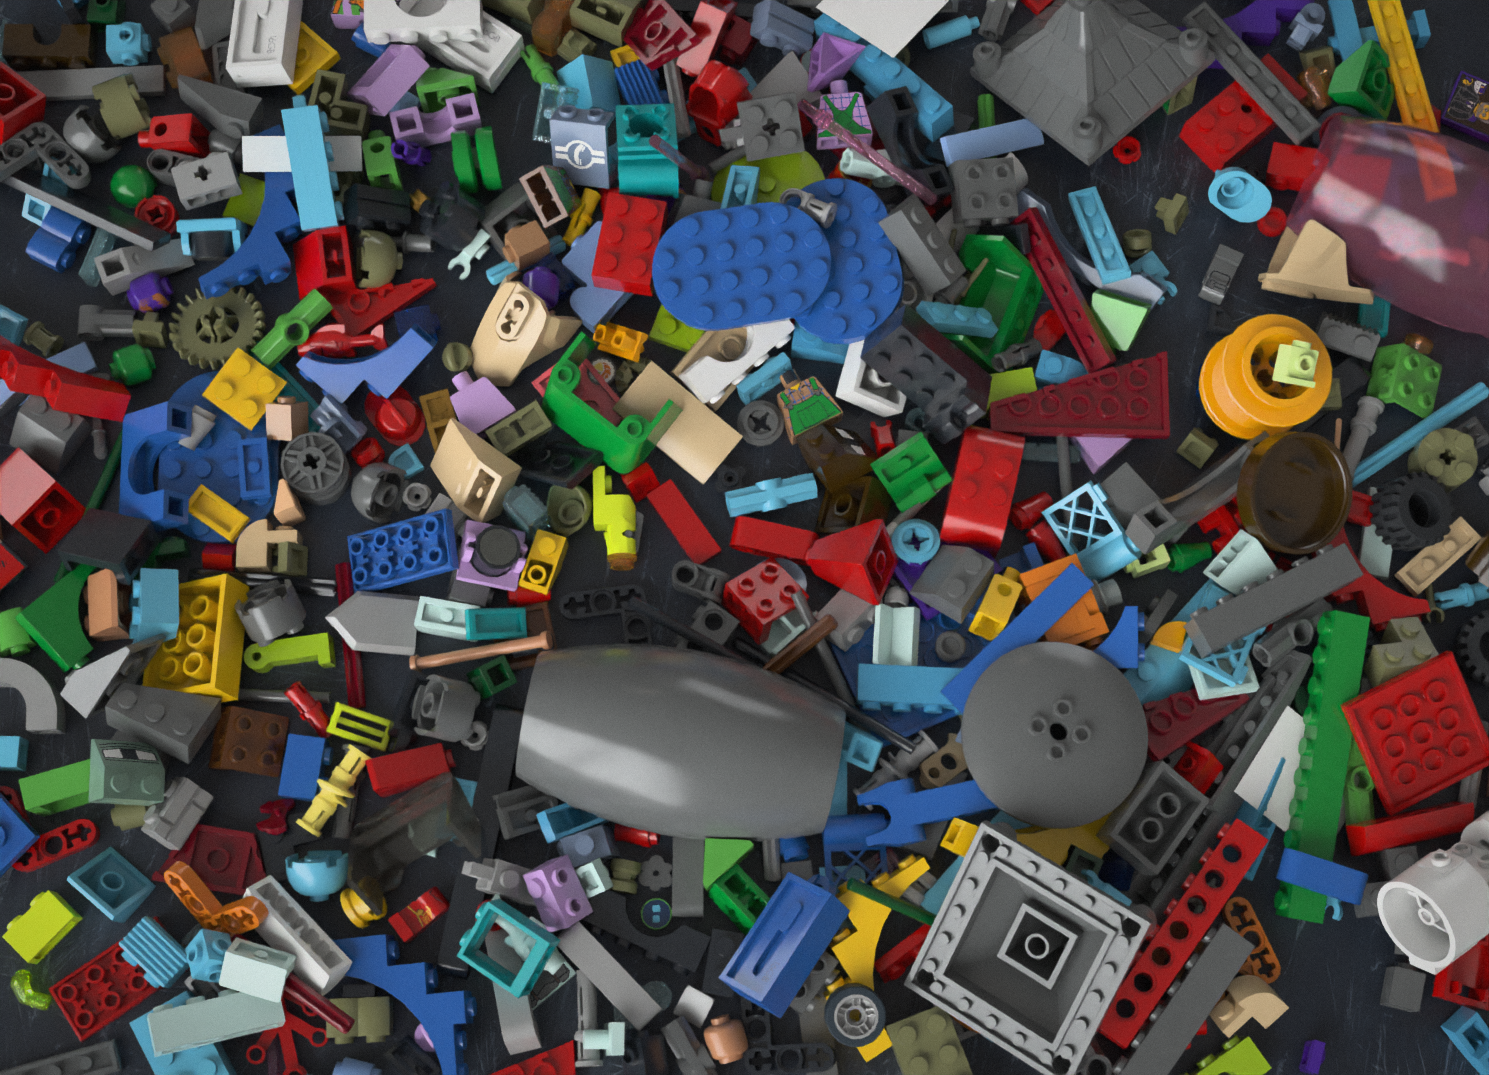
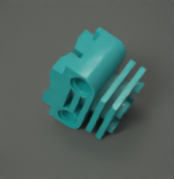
[616,103,679,198]

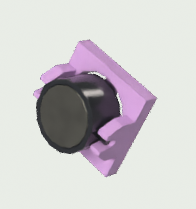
[456,519,528,592]

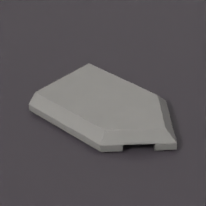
[325,591,419,656]

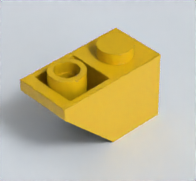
[518,529,569,595]

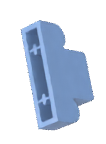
[562,221,633,333]

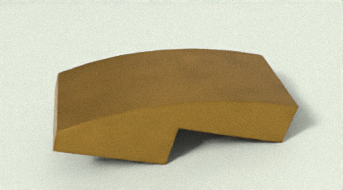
[419,389,457,453]

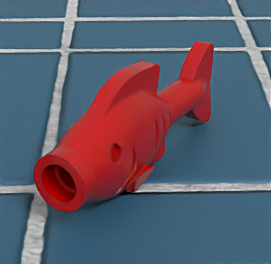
[297,323,389,359]

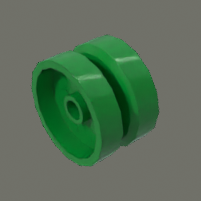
[451,126,503,194]

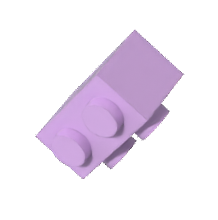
[522,854,593,932]

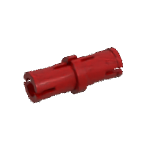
[284,681,338,738]

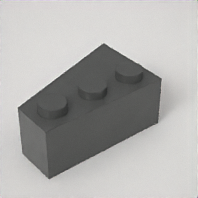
[105,682,221,764]

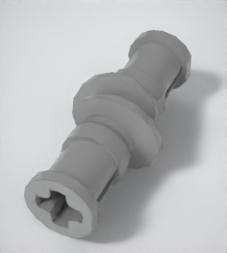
[852,730,939,811]

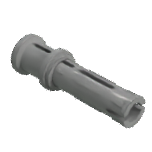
[1342,396,1385,481]
[574,970,603,1067]

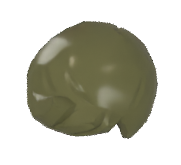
[546,485,592,537]

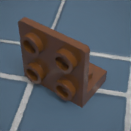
[208,706,289,777]

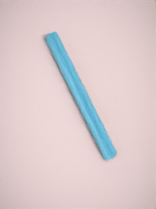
[1352,382,1489,487]

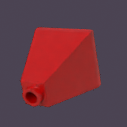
[805,519,898,606]

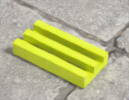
[326,702,391,752]

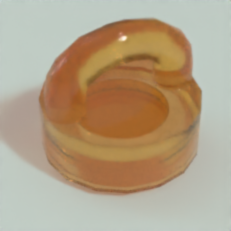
[1403,333,1434,356]

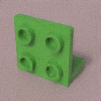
[1366,343,1442,419]

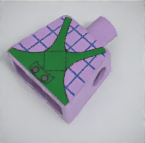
[816,80,872,150]

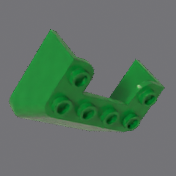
[940,234,1044,374]

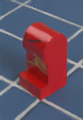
[388,886,450,944]

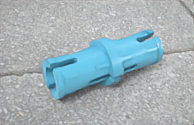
[1434,582,1489,611]

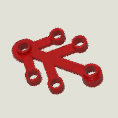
[246,990,329,1075]

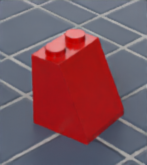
[0,447,86,554]

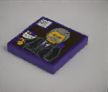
[1440,71,1489,143]

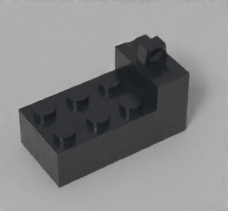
[860,304,992,444]

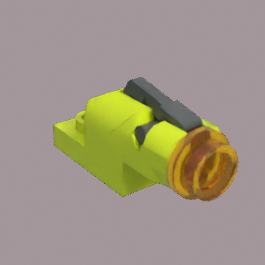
[593,466,644,571]

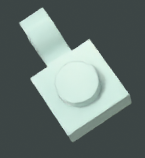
[448,229,490,280]

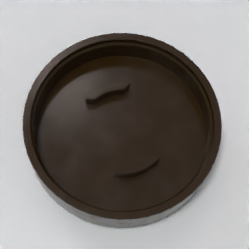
[1237,431,1352,554]

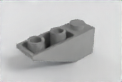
[94,239,195,296]

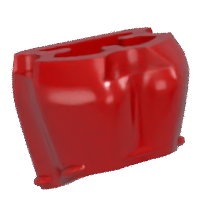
[686,59,753,146]

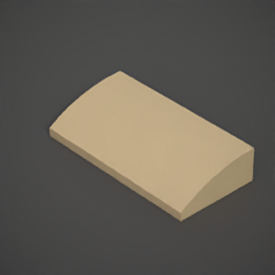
[612,361,743,485]

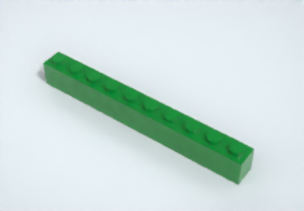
[1274,610,1370,924]

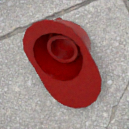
[364,386,426,446]

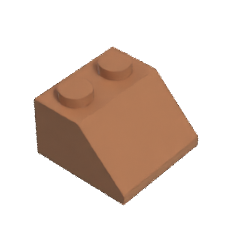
[83,569,132,641]

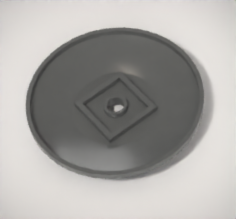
[961,642,1148,829]

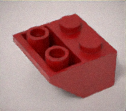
[293,226,358,301]

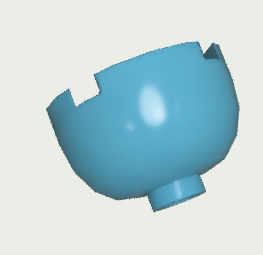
[285,850,349,902]

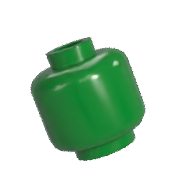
[108,344,156,386]

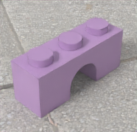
[389,93,482,147]

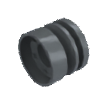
[281,432,352,506]

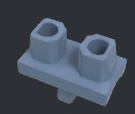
[1285,3,1325,51]
[310,395,367,454]

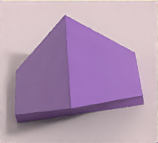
[807,32,866,93]

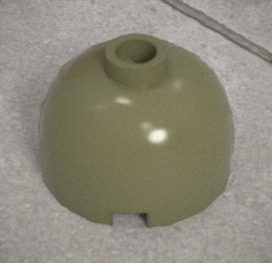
[356,229,403,288]

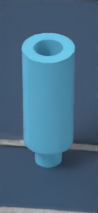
[922,15,980,49]

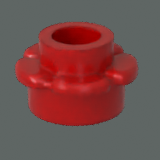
[1113,136,1141,164]

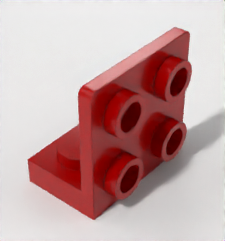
[722,557,809,645]

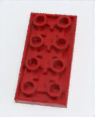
[48,916,190,1042]

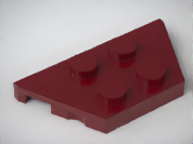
[623,0,703,71]
[151,824,267,896]

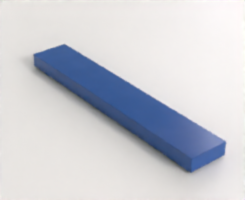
[940,563,1094,714]

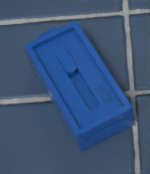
[719,872,850,1019]

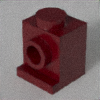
[719,15,758,67]

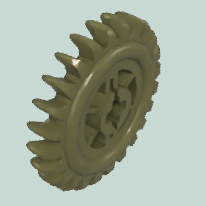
[169,287,266,370]

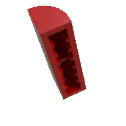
[1346,801,1474,856]

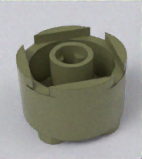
[92,73,151,141]
[1407,428,1478,494]

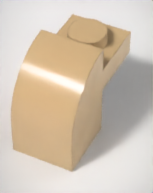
[236,519,303,573]
[1209,975,1289,1038]

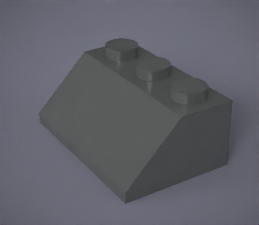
[878,193,966,296]

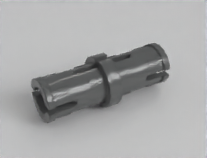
[991,338,1042,372]

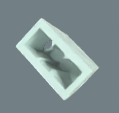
[1203,529,1278,596]

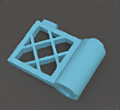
[1041,481,1142,583]
[1178,583,1267,687]

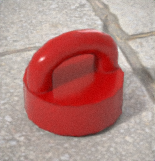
[351,437,385,469]

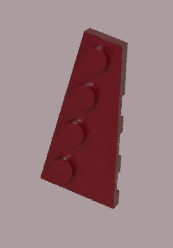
[1142,687,1250,762]

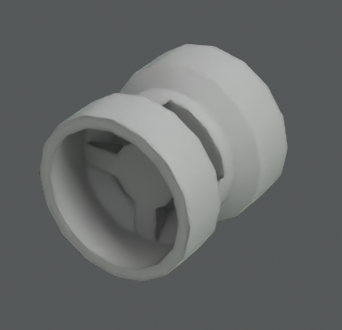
[902,871,937,906]

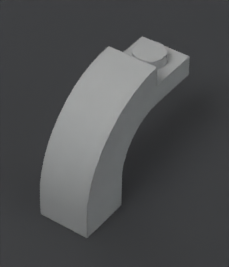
[0,658,66,734]

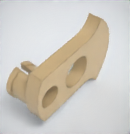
[919,733,968,789]

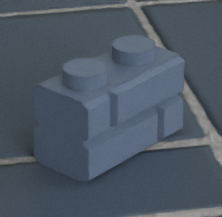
[750,0,815,57]

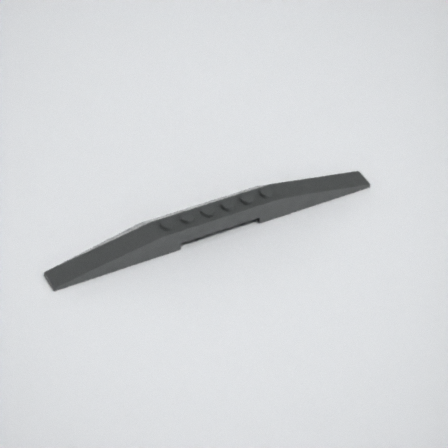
[1104,650,1312,974]

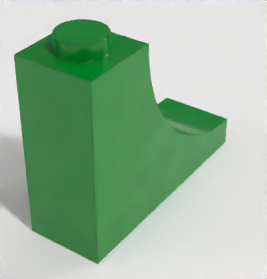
[15,564,96,673]

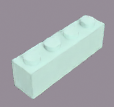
[147,989,286,1057]

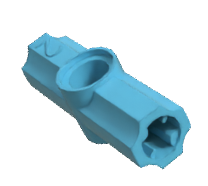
[725,473,818,517]

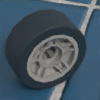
[824,983,886,1047]

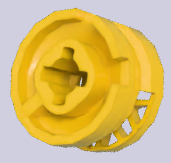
[340,878,387,929]

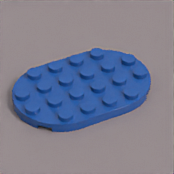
[786,178,904,344]
[652,202,831,331]
[158,371,281,544]

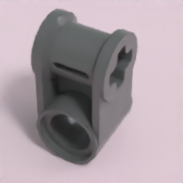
[671,560,731,606]

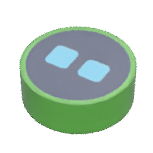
[641,898,672,930]

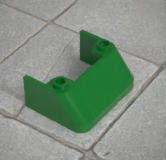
[541,331,683,475]

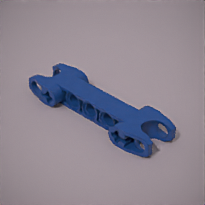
[856,778,999,848]

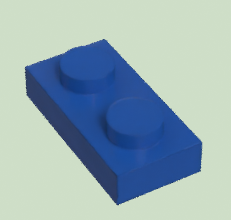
[236,437,273,501]

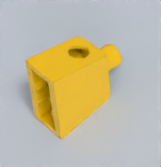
[968,566,1023,641]

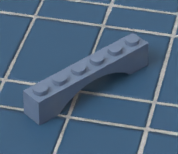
[1009,188,1168,317]

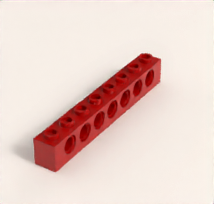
[1098,818,1269,1049]

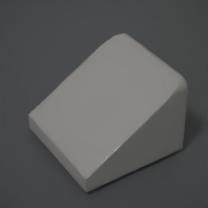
[673,985,715,1028]

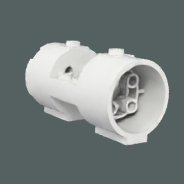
[1377,810,1489,975]

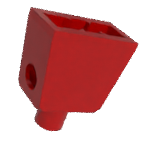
[138,113,211,159]

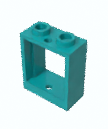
[457,898,560,998]

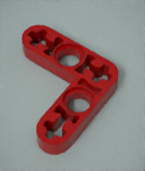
[0,786,100,872]

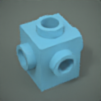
[106,22,152,66]
[185,929,232,983]

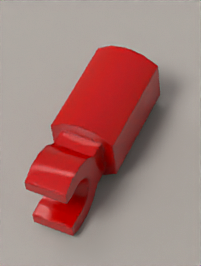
[870,420,896,458]

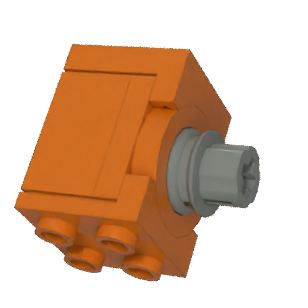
[1017,554,1123,651]

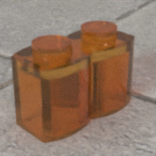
[531,0,575,57]
[157,26,214,90]

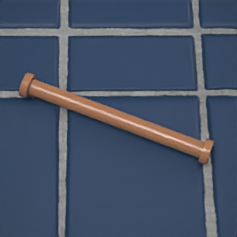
[409,631,553,673]

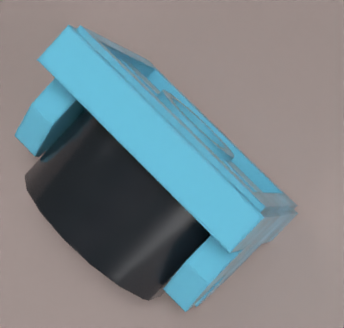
[176,217,248,261]

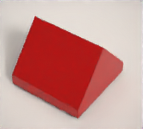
[202,543,237,571]

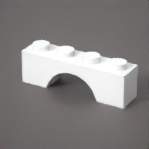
[364,0,483,45]
[678,320,795,404]

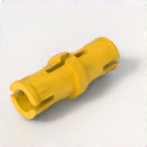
[562,188,601,247]

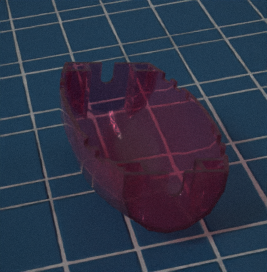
[1285,115,1489,338]

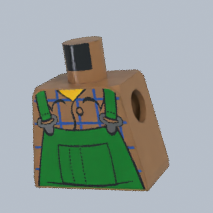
[777,369,843,445]

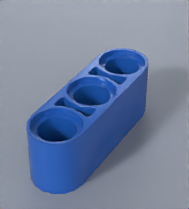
[1276,848,1369,905]

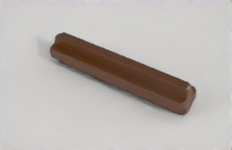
[762,614,838,674]

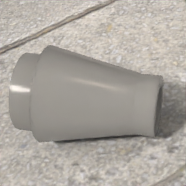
[178,405,217,451]

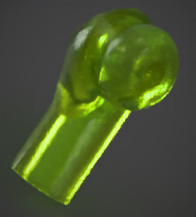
[10,969,51,1011]

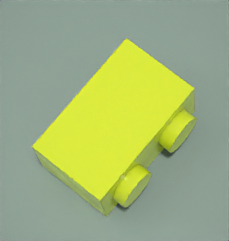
[2,890,83,964]

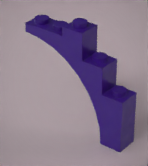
[1176,0,1315,69]

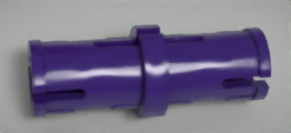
[391,140,432,166]

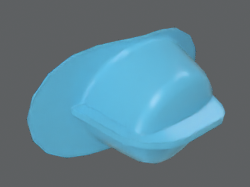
[1208,167,1272,223]

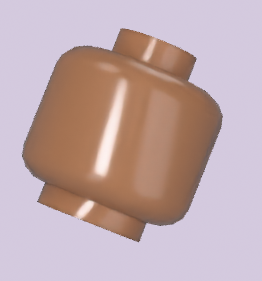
[704,1014,748,1064]

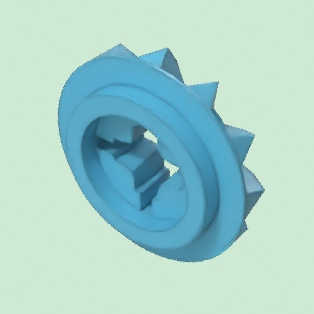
[892,519,940,565]

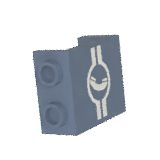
[549,105,618,189]

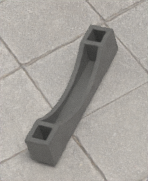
[1125,431,1270,555]

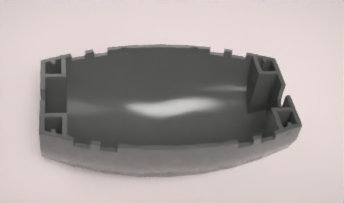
[516,643,846,842]

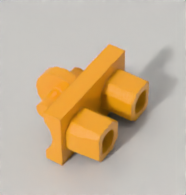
[593,322,648,363]

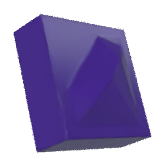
[1299,1040,1326,1074]

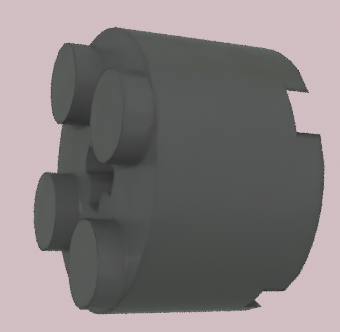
[234,579,306,647]
[412,674,480,742]

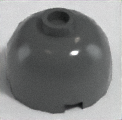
[63,105,122,164]
[351,462,409,524]

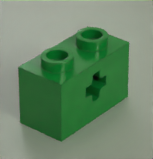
[708,863,770,936]

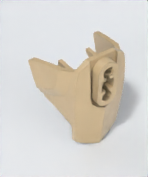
[1258,219,1374,304]
[470,270,582,386]

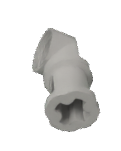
[779,188,837,229]

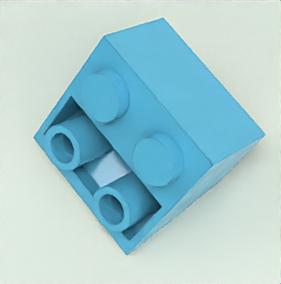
[129,568,179,643]

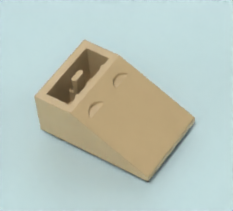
[430,418,522,523]

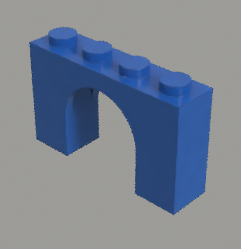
[119,401,192,532]

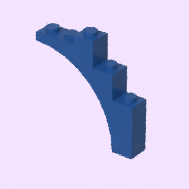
[199,124,302,299]
[332,934,477,1075]

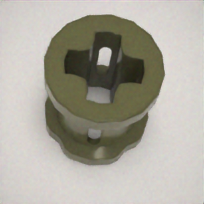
[23,321,64,358]

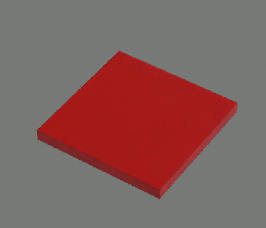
[1340,650,1489,816]

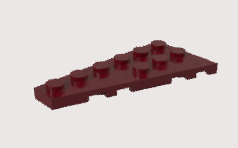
[989,351,1170,439]

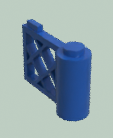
[821,813,891,886]

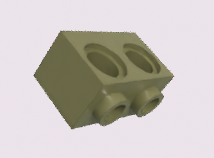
[485,400,552,457]

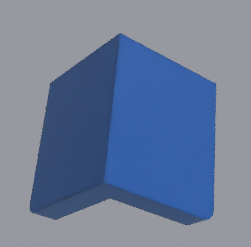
[998,542,1044,574]

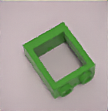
[19,759,90,817]

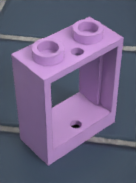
[347,44,430,117]

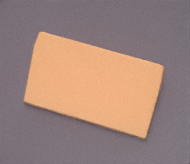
[274,479,306,526]

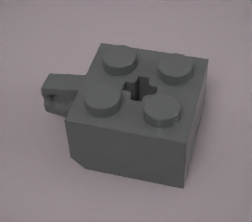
[719,92,805,161]

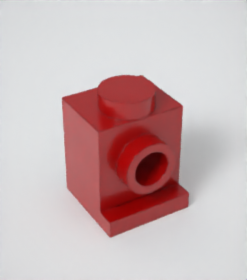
[1173,741,1224,795]

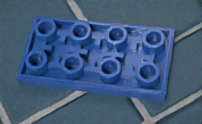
[347,508,459,594]

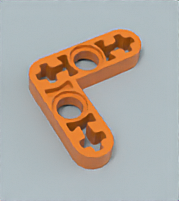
[164,861,269,937]
[1214,897,1281,1007]

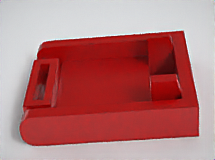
[1432,934,1489,1011]

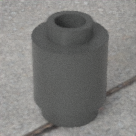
[207,129,243,165]

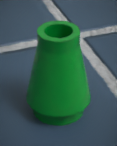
[1166,541,1212,573]

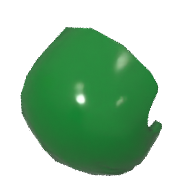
[110,165,158,209]

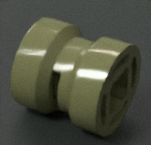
[608,858,642,895]

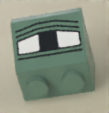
[89,739,165,806]

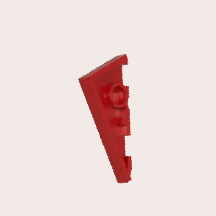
[322,278,437,336]

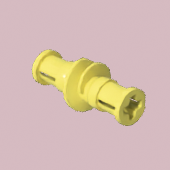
[296,744,372,837]

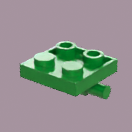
[870,432,953,513]

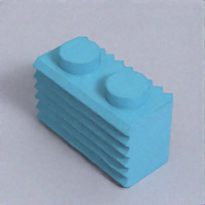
[118,916,189,988]

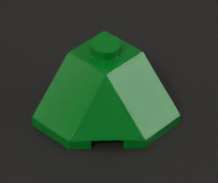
[1327,40,1395,120]

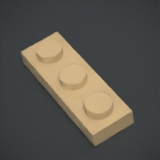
[1394,516,1482,597]

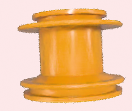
[1199,314,1332,440]

